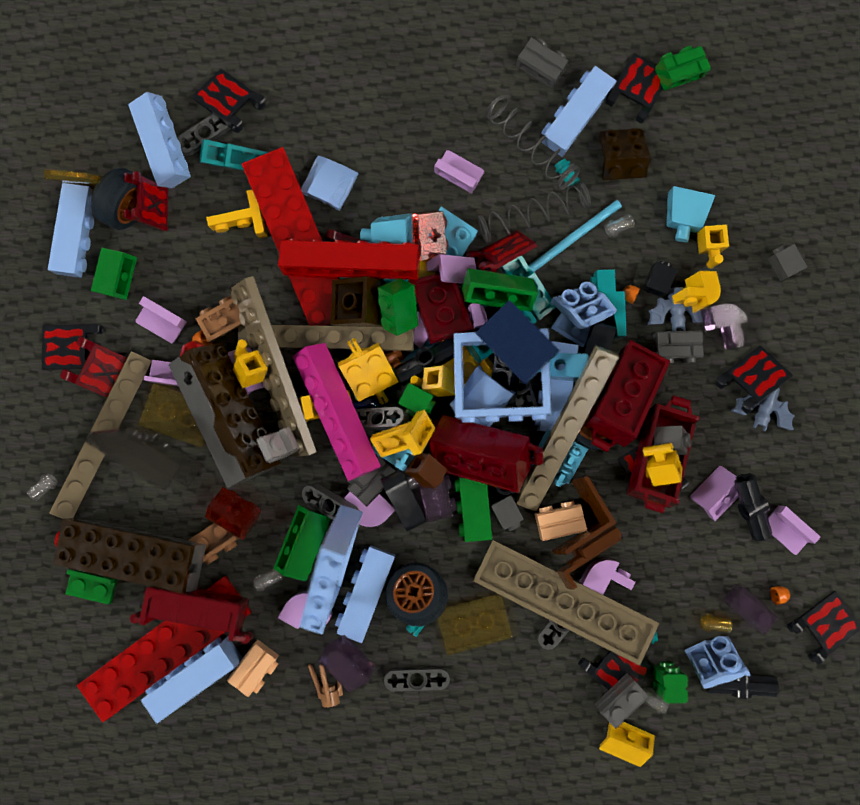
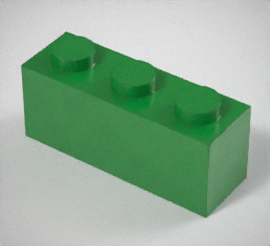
[462,268,538,312]
[454,476,492,542]
[273,505,331,582]

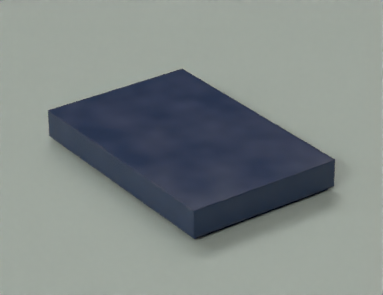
[476,300,560,384]

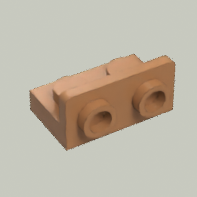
[195,296,242,343]
[189,516,241,565]

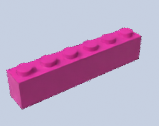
[292,343,381,481]

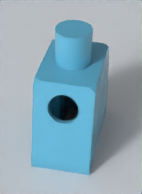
[667,186,715,242]
[360,214,413,244]
[539,353,589,381]

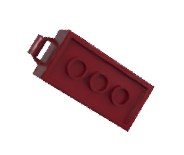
[585,340,671,452]
[626,395,700,513]
[429,415,543,493]
[129,586,253,644]

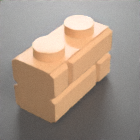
[535,500,587,541]
[227,640,279,697]

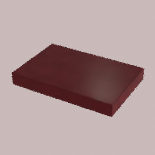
[409,272,474,344]

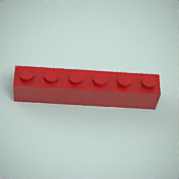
[278,239,420,280]

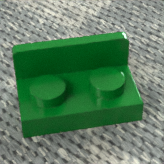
[65,568,118,605]

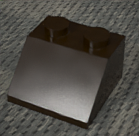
[330,276,385,327]

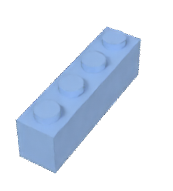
[541,66,616,157]
[128,92,191,188]
[48,183,94,278]
[534,341,579,432]
[335,545,395,643]

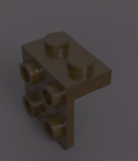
[599,128,651,180]

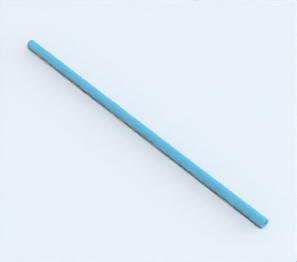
[353,200,622,403]

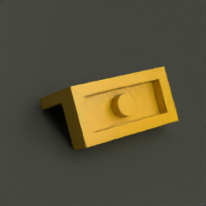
[599,722,655,767]

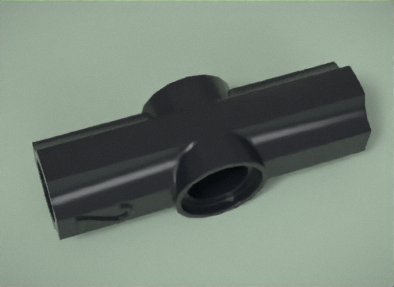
[395,337,454,385]
[734,473,772,542]
[706,672,779,698]

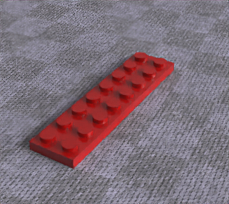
[241,147,338,326]
[77,576,252,723]

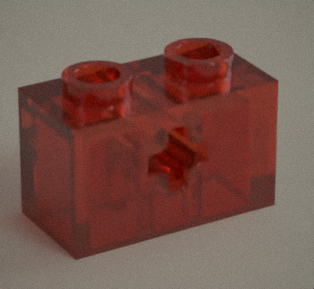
[410,210,448,261]
[205,487,261,540]

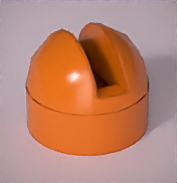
[623,285,640,304]
[192,330,212,345]
[770,586,790,605]

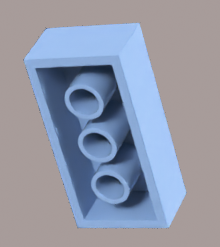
[141,637,243,724]

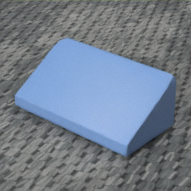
[551,313,592,348]

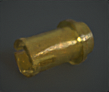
[701,614,732,633]

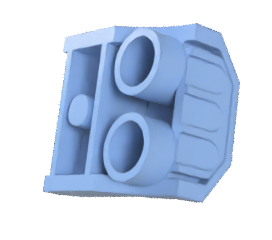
[301,155,358,211]
[551,282,617,329]
[450,366,515,427]
[685,636,750,688]

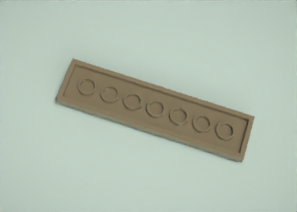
[231,276,316,457]
[473,540,659,666]

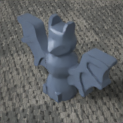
[648,287,709,331]
[731,388,795,431]

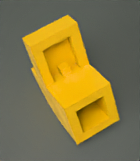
[672,271,721,313]

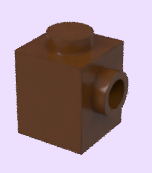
[405,453,447,489]

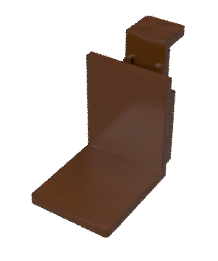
[552,475,622,590]

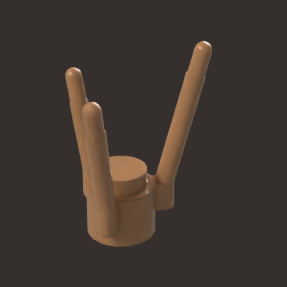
[308,648,344,707]

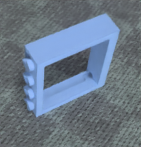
[454,329,552,423]
[299,505,363,634]

